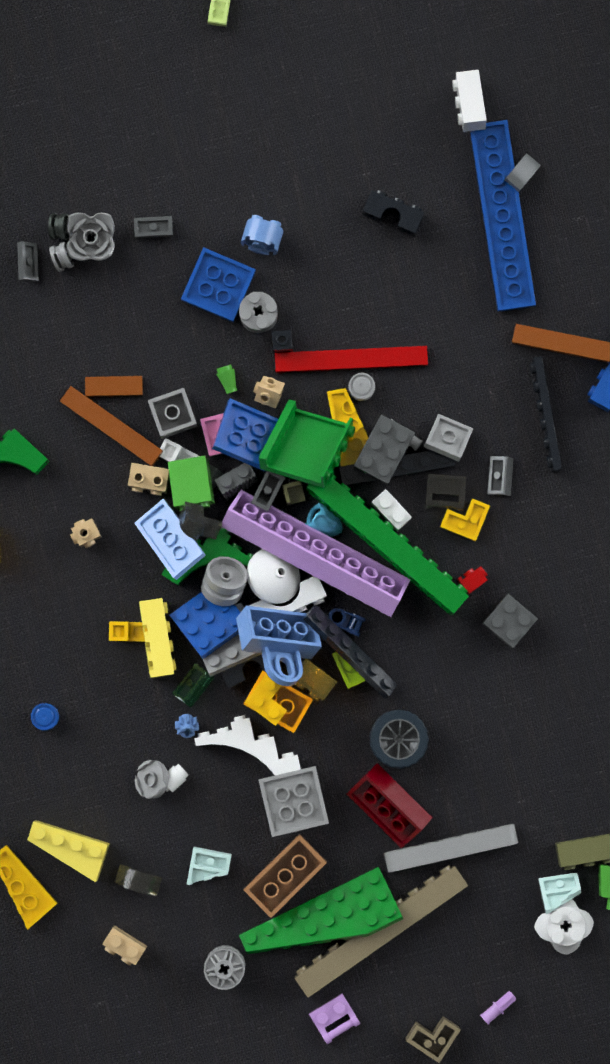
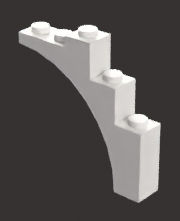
[194,715,301,775]

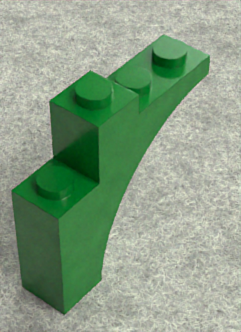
[0,429,50,475]
[161,526,253,586]

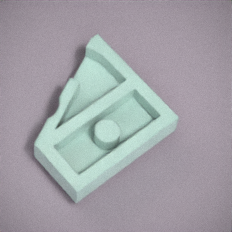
[187,847,232,885]
[539,873,581,914]

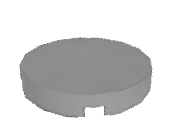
[135,760,169,799]

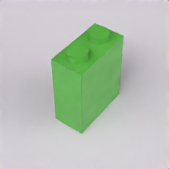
[168,456,215,512]

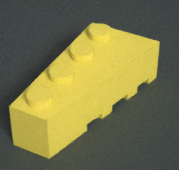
[139,598,176,678]
[28,820,110,882]

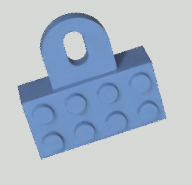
[236,606,322,686]

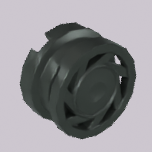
[48,213,69,240]

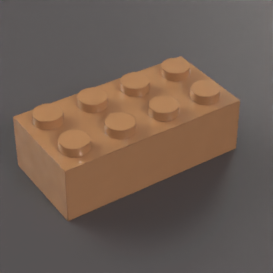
[244,834,327,918]

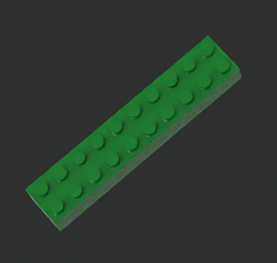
[306,474,469,616]

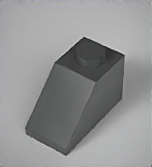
[251,471,285,512]

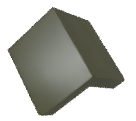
[282,481,306,506]

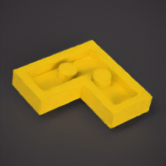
[440,498,490,542]
[244,673,287,726]

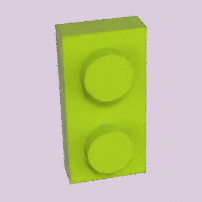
[332,652,365,689]

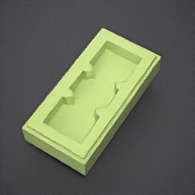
[208,0,231,27]

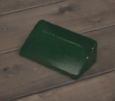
[172,663,214,707]

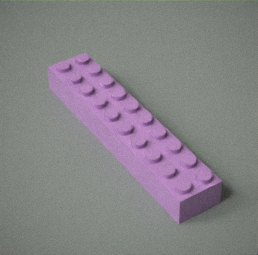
[220,490,410,617]

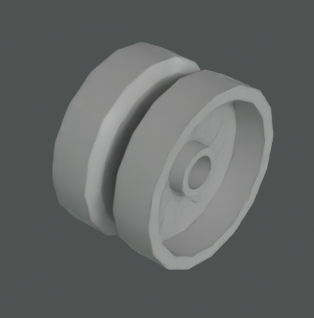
[201,557,248,606]

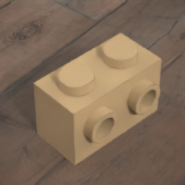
[128,463,170,496]
[102,926,147,966]

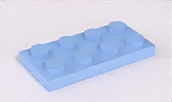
[135,499,206,580]

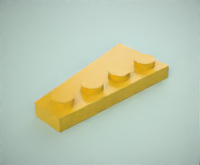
[0,845,57,930]

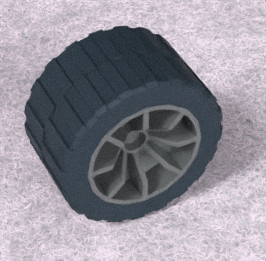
[369,710,429,769]

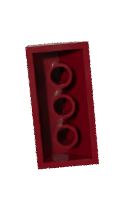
[347,763,432,848]

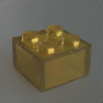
[295,659,337,701]

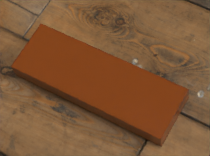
[85,376,143,397]

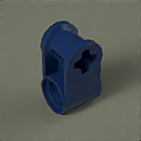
[328,608,366,637]

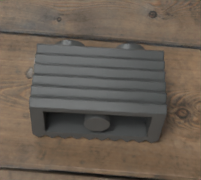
[215,463,259,501]

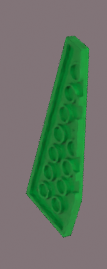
[239,867,403,954]

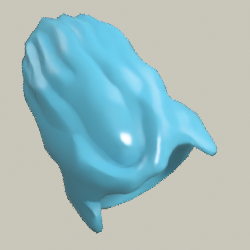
[305,503,343,537]

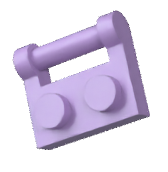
[309,993,360,1045]

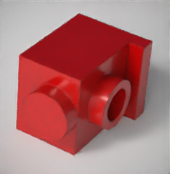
[457,566,487,595]

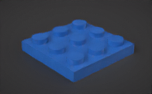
[181,247,256,322]
[212,398,278,471]
[170,592,241,659]

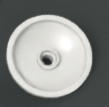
[247,549,300,604]

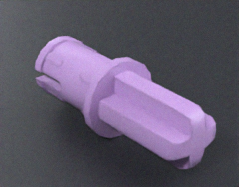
[480,991,516,1025]

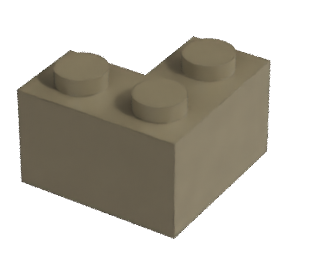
[405,1016,461,1063]

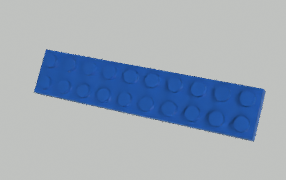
[470,120,536,312]

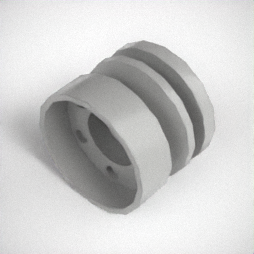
[204,945,246,990]

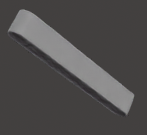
[384,824,518,872]

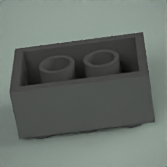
[354,415,415,485]

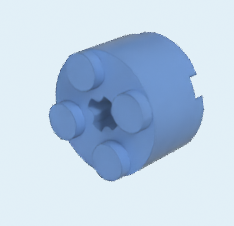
[241,215,283,255]

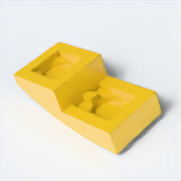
[109,622,148,642]

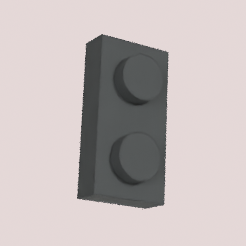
[134,216,173,238]
[17,241,39,282]

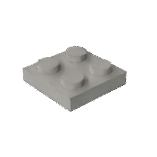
[424,414,473,462]

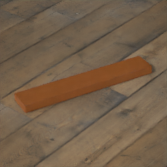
[512,324,610,363]
[60,386,163,466]

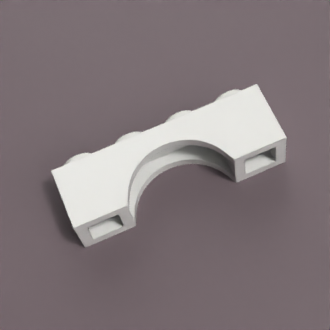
[249,576,327,613]

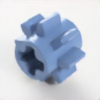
[175,714,199,738]

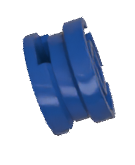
[31,703,59,730]

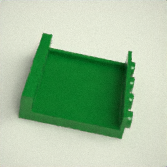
[259,399,355,488]

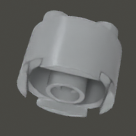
[239,292,278,333]

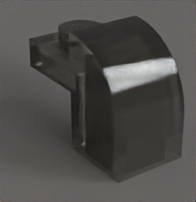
[179,501,222,541]
[114,864,162,896]

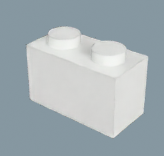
[371,489,412,531]

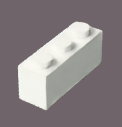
[452,70,486,132]

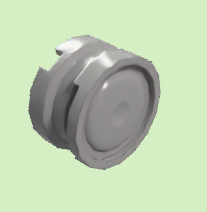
[49,242,74,272]
[348,373,375,401]

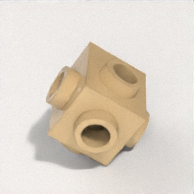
[253,376,285,408]
[70,518,102,548]

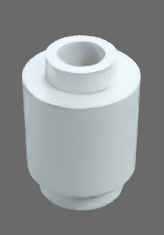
[166,764,188,792]

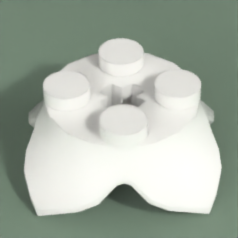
[534,899,594,955]

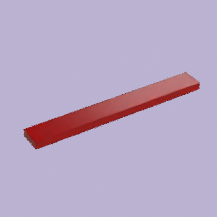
[275,346,428,373]

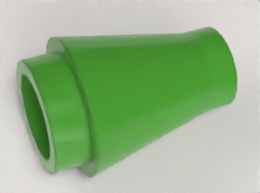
[216,365,237,394]

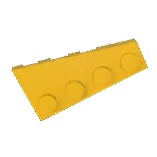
[327,388,369,467]

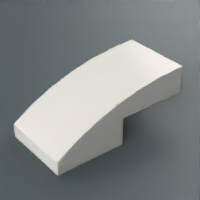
[160,438,199,462]

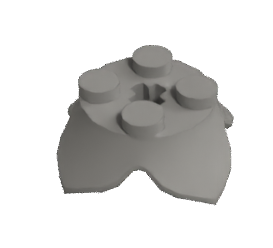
[66,212,115,261]

